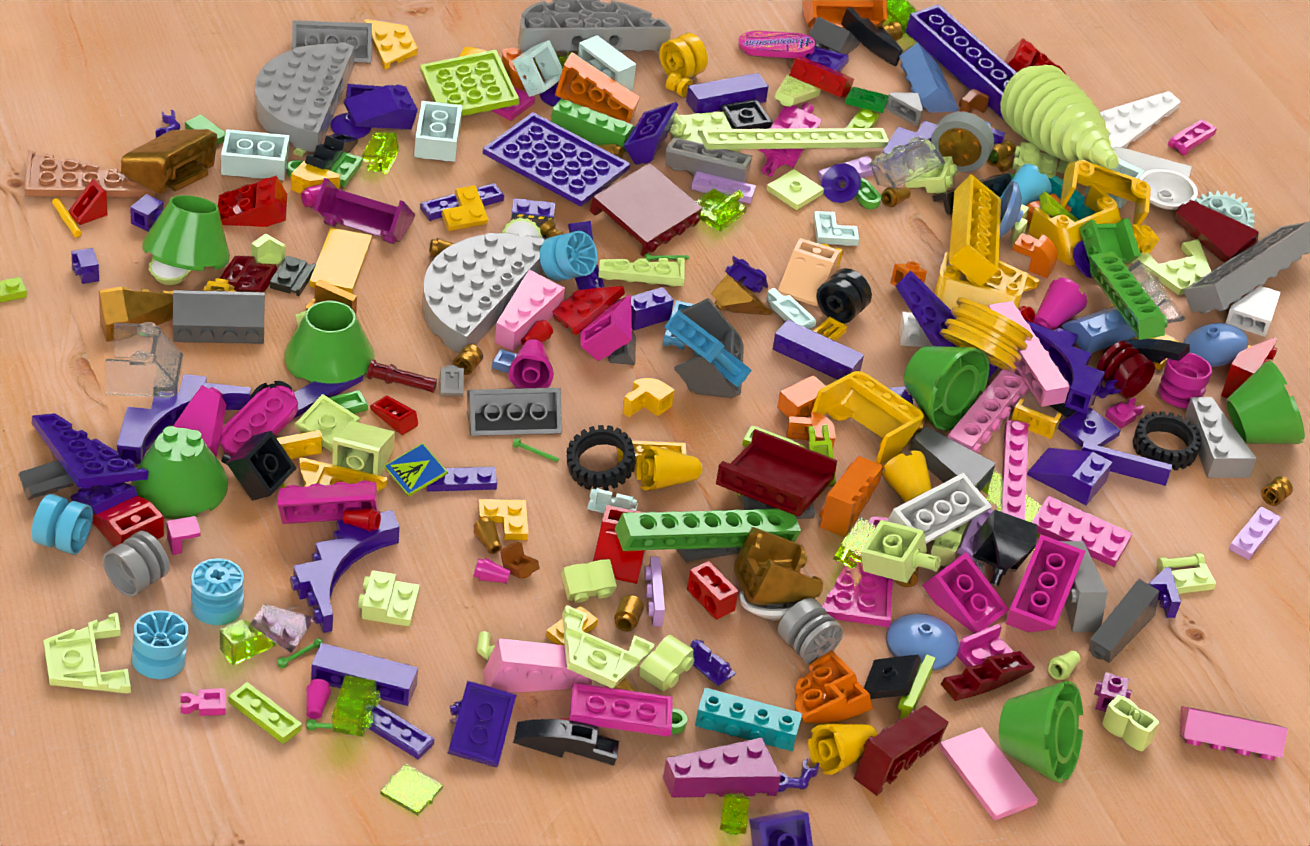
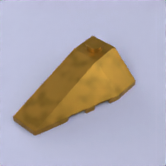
[99,287,173,342]

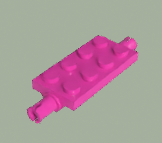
[758,103,822,177]

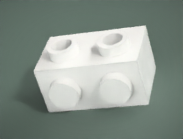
[899,312,932,347]

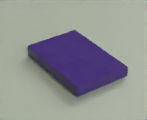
[447,681,516,768]

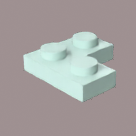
[813,211,859,246]

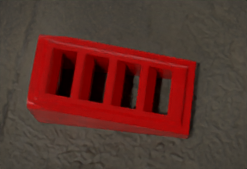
[370,396,418,435]

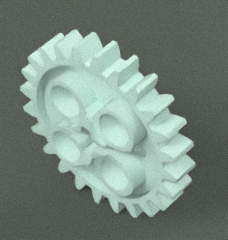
[1195,191,1255,228]

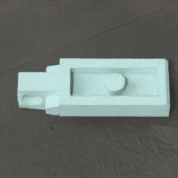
[766,288,816,329]

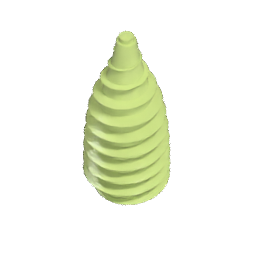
[1000,65,1119,169]

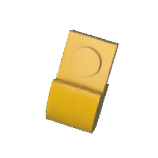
[623,378,675,417]

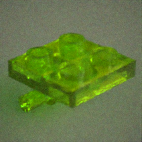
[696,189,746,231]

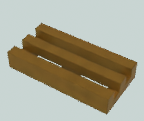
[165,160,208,192]

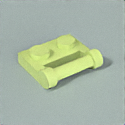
[1157,553,1216,594]

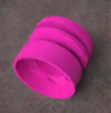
[1158,353,1212,408]

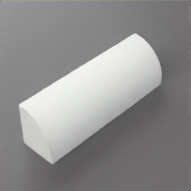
[1114,146,1192,178]

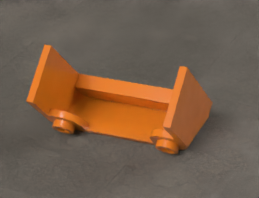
[802,0,887,29]

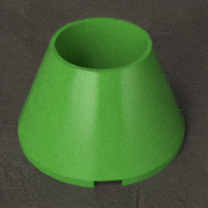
[142,195,230,271]
[284,301,375,383]
[904,346,989,431]
[1226,361,1305,444]
[999,681,1083,783]

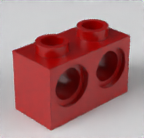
[687,561,739,620]

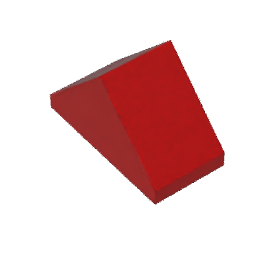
[68,179,108,225]

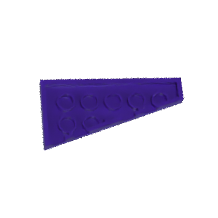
[32,413,148,488]

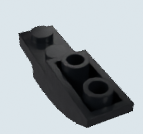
[513,719,619,766]

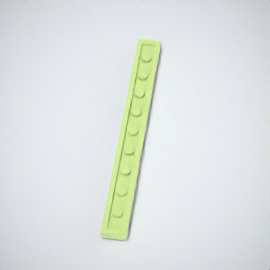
[700,128,889,150]

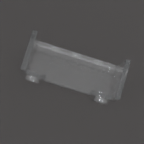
[106,322,183,397]

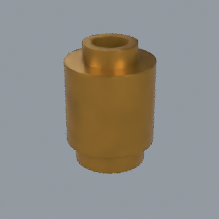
[614,595,644,631]

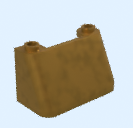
[121,129,217,194]
[734,527,823,606]

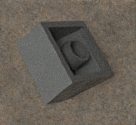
[808,17,860,55]

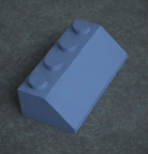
[900,42,959,113]
[1062,306,1137,353]

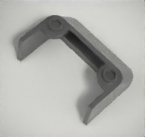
[674,298,744,398]

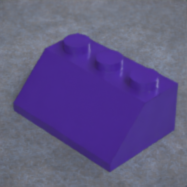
[624,102,678,165]

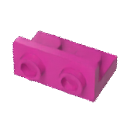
[957,624,1013,667]

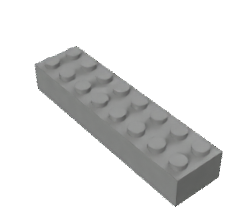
[1183,221,1310,314]

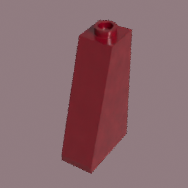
[1176,200,1259,263]

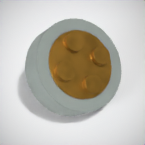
[931,112,994,172]

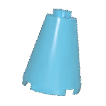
[1000,164,1052,206]

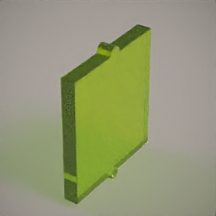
[380,764,443,816]

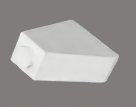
[1225,286,1281,337]

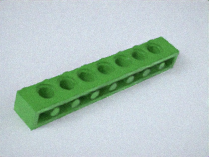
[1089,251,1168,340]
[615,509,801,551]

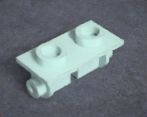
[587,488,638,513]

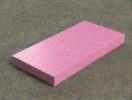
[939,727,1038,821]

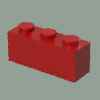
[789,57,854,98]

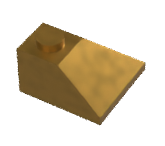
[710,274,772,315]

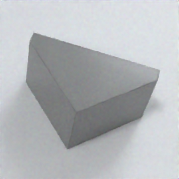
[886,92,923,127]

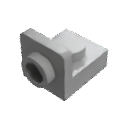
[440,365,464,397]

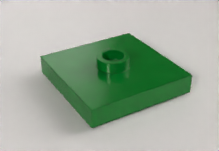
[845,87,889,113]

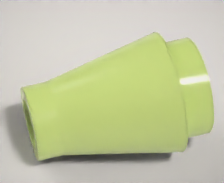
[1048,651,1081,680]

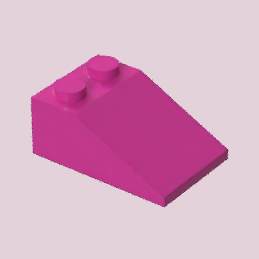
[922,552,1009,634]

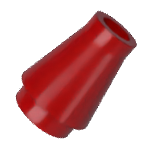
[521,320,553,345]
[343,508,381,532]

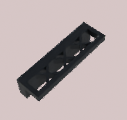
[932,173,1011,214]

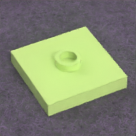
[766,169,824,210]
[295,394,360,452]

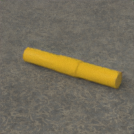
[52,198,82,238]

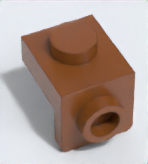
[959,89,989,113]
[500,541,540,579]

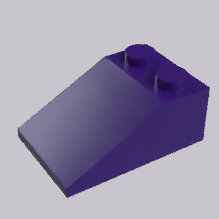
[343,85,418,130]
[1027,448,1112,505]

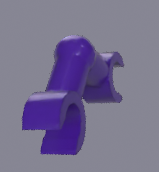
[155,110,181,138]
[1098,379,1121,398]
[778,758,819,792]

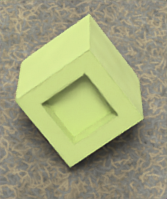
[251,234,285,267]

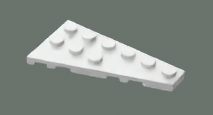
[1100,91,1181,149]

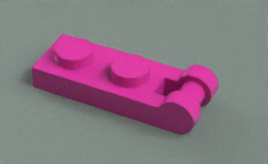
[1168,119,1217,156]

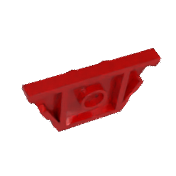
[552,286,625,335]

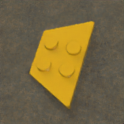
[364,19,418,69]
[965,260,1040,292]
[299,457,387,492]

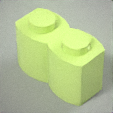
[561,559,617,603]
[639,635,694,692]
[1102,695,1159,751]

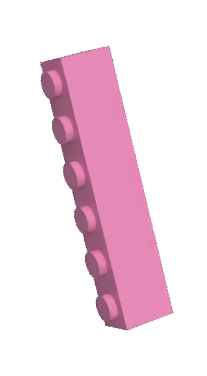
[989,301,1069,407]

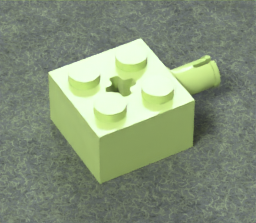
[861,520,941,583]

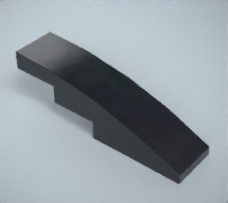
[841,8,903,66]
[305,133,359,170]
[1103,339,1190,364]

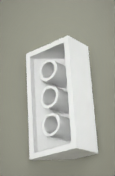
[888,473,992,544]

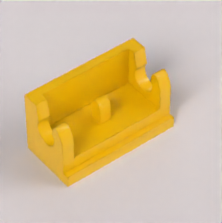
[1011,398,1062,439]

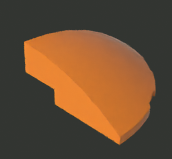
[794,650,873,723]

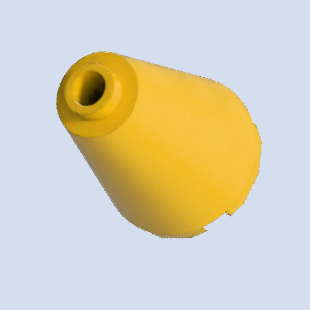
[635,445,703,491]
[882,450,932,503]
[808,724,878,775]

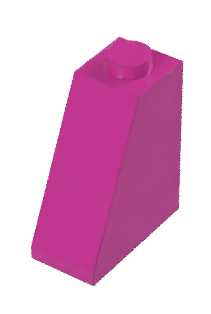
[174,385,226,457]

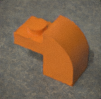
[1012,233,1058,278]
[786,412,835,448]

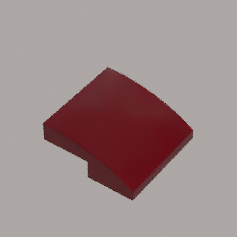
[219,256,278,292]

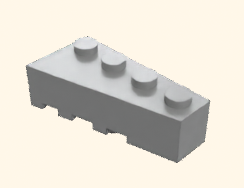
[1185,397,1257,478]

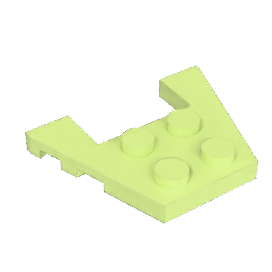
[1131,239,1211,295]
[562,605,655,689]
[43,613,131,693]

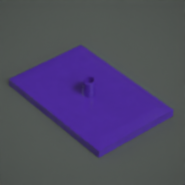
[482,112,630,207]

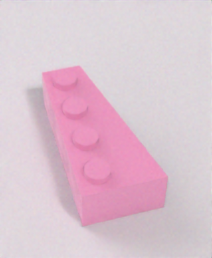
[495,270,565,352]
[483,638,593,693]

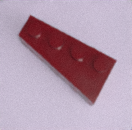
[853,705,949,796]

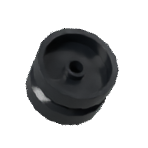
[816,268,872,324]

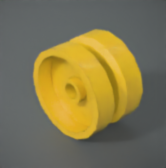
[659,33,708,78]

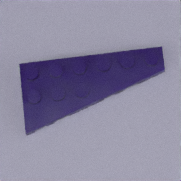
[896,271,998,378]

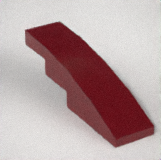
[940,651,1035,701]

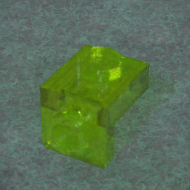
[720,794,750,835]

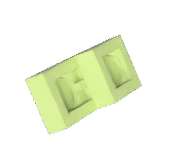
[1011,204,1029,246]

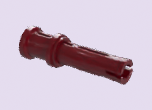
[367,359,437,393]

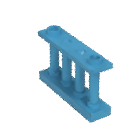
[664,310,752,387]

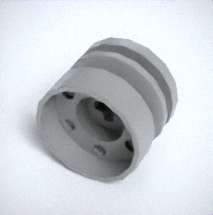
[103,531,170,597]
[777,598,844,664]

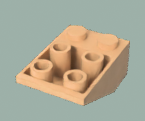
[778,238,840,307]

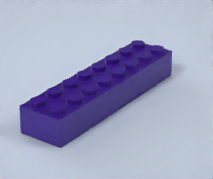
[906,4,1017,120]

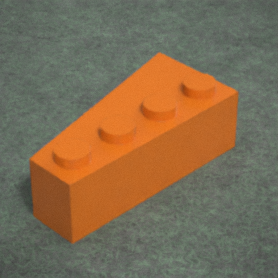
[555,52,640,123]
[819,456,884,538]

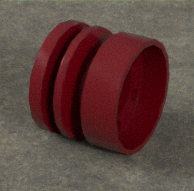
[1097,340,1156,399]

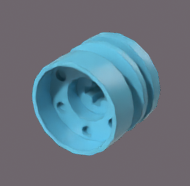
[191,558,244,625]

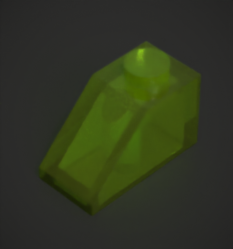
[220,619,276,665]

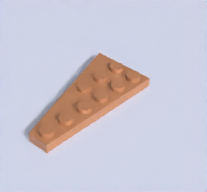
[25,150,156,198]

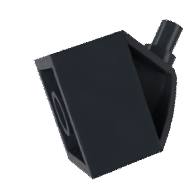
[221,430,297,501]
[972,509,1037,586]

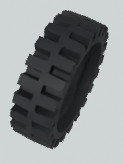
[1133,411,1202,471]
[566,425,636,491]

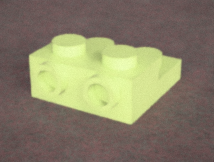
[1012,142,1058,178]
[905,156,957,194]
[358,570,420,627]

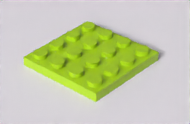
[420,50,519,116]

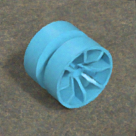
[540,231,597,281]
[31,494,93,555]
[132,610,188,679]

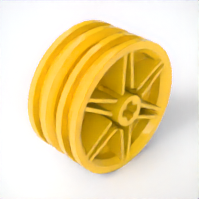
[940,297,1033,372]

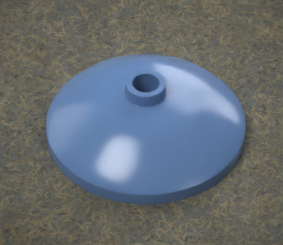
[1000,181,1023,238]
[1183,323,1248,367]
[886,613,959,671]

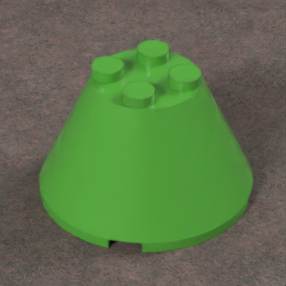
[132,426,228,519]

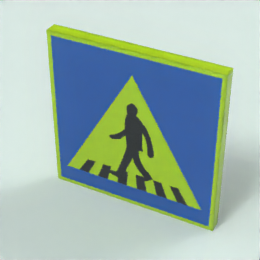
[384,443,448,497]

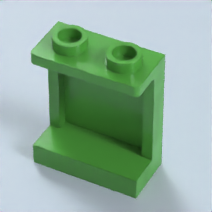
[1079,218,1141,264]

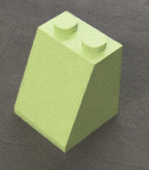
[332,421,395,476]

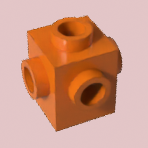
[890,261,927,287]

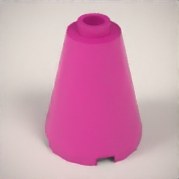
[1033,277,1088,330]
[509,339,554,389]

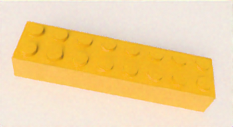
[949,174,1001,287]

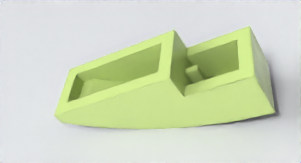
[931,521,969,567]

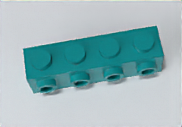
[695,688,802,752]

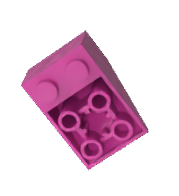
[581,295,632,361]

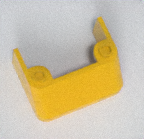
[1060,160,1151,225]
[1028,183,1121,265]
[934,252,1028,310]
[812,371,924,464]

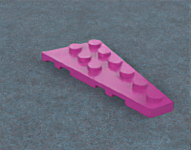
[822,516,893,627]

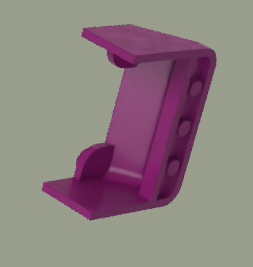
[313,178,415,244]

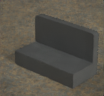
[18,460,75,500]

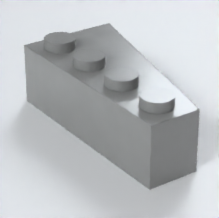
[1060,541,1108,632]

